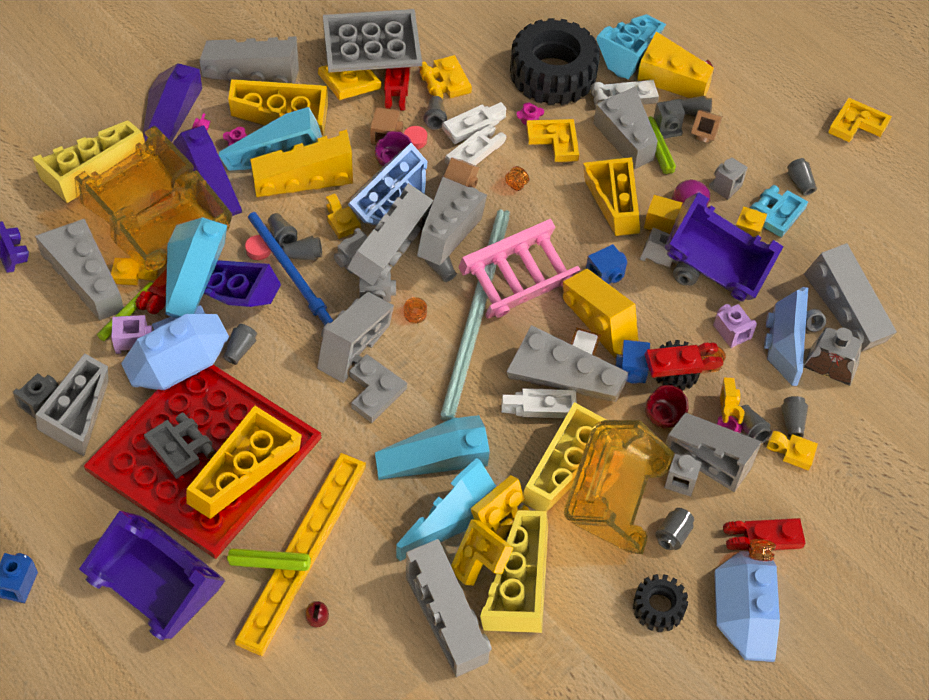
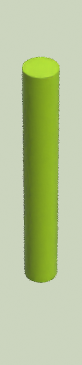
[97,282,153,341]

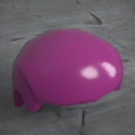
[375,131,413,166]
[671,179,710,206]

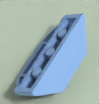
[348,143,427,226]
[764,287,808,386]
[121,314,229,390]
[714,551,780,662]

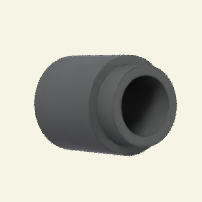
[673,261,700,286]
[655,508,694,550]

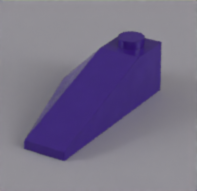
[143,63,203,155]
[161,125,242,220]
[203,260,281,307]

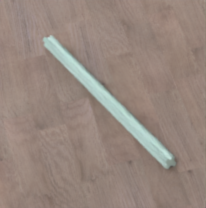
[440,209,510,421]

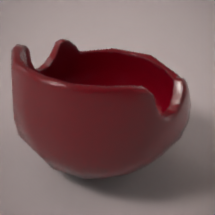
[645,385,689,429]

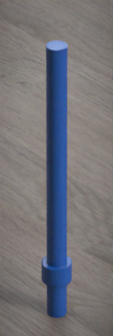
[248,212,334,326]

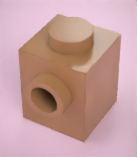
[370,107,404,145]
[691,110,723,143]
[444,157,480,188]

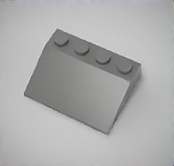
[323,9,422,72]

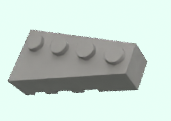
[200,36,299,84]
[417,177,487,265]
[347,183,434,286]
[35,219,124,320]
[804,243,897,352]
[507,325,628,402]
[406,539,492,677]

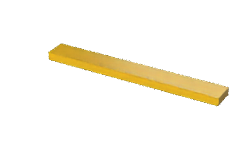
[235,453,366,656]

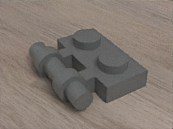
[144,413,216,479]

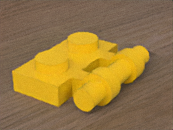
[418,55,472,99]
[470,475,530,540]

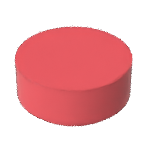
[404,126,427,149]
[245,235,271,260]

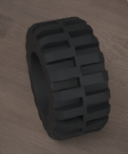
[510,18,600,106]

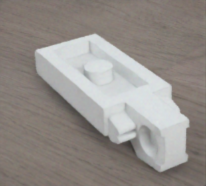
[442,102,507,145]
[501,389,577,418]

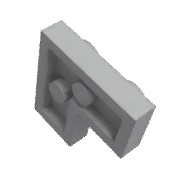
[349,354,407,423]

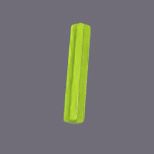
[648,116,676,175]
[227,548,311,571]

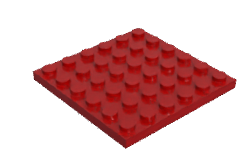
[84,365,322,559]

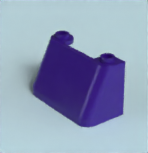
[665,192,784,302]
[79,511,225,640]

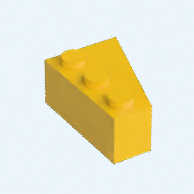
[637,31,714,98]
[583,157,640,236]
[563,269,639,358]

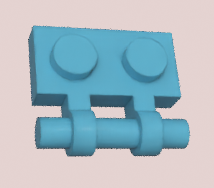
[750,185,808,238]

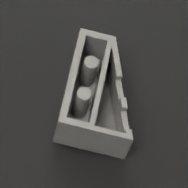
[594,87,658,169]
[317,292,394,383]
[35,354,108,456]
[664,413,761,492]

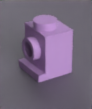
[713,304,757,348]
[112,315,152,354]

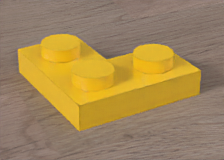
[828,98,892,142]
[526,119,579,162]
[451,519,514,586]

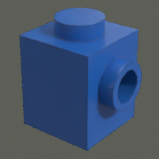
[586,244,627,284]
[615,340,650,384]
[0,553,38,603]

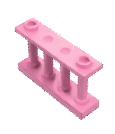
[458,219,580,319]

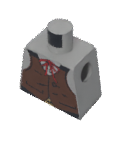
[803,328,862,386]

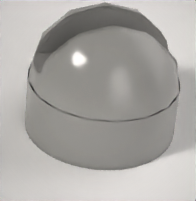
[806,309,826,332]

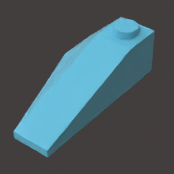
[596,14,666,80]
[219,107,322,171]
[165,217,227,318]
[375,415,490,480]
[396,458,496,561]

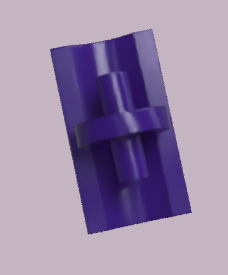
[0,221,29,273]

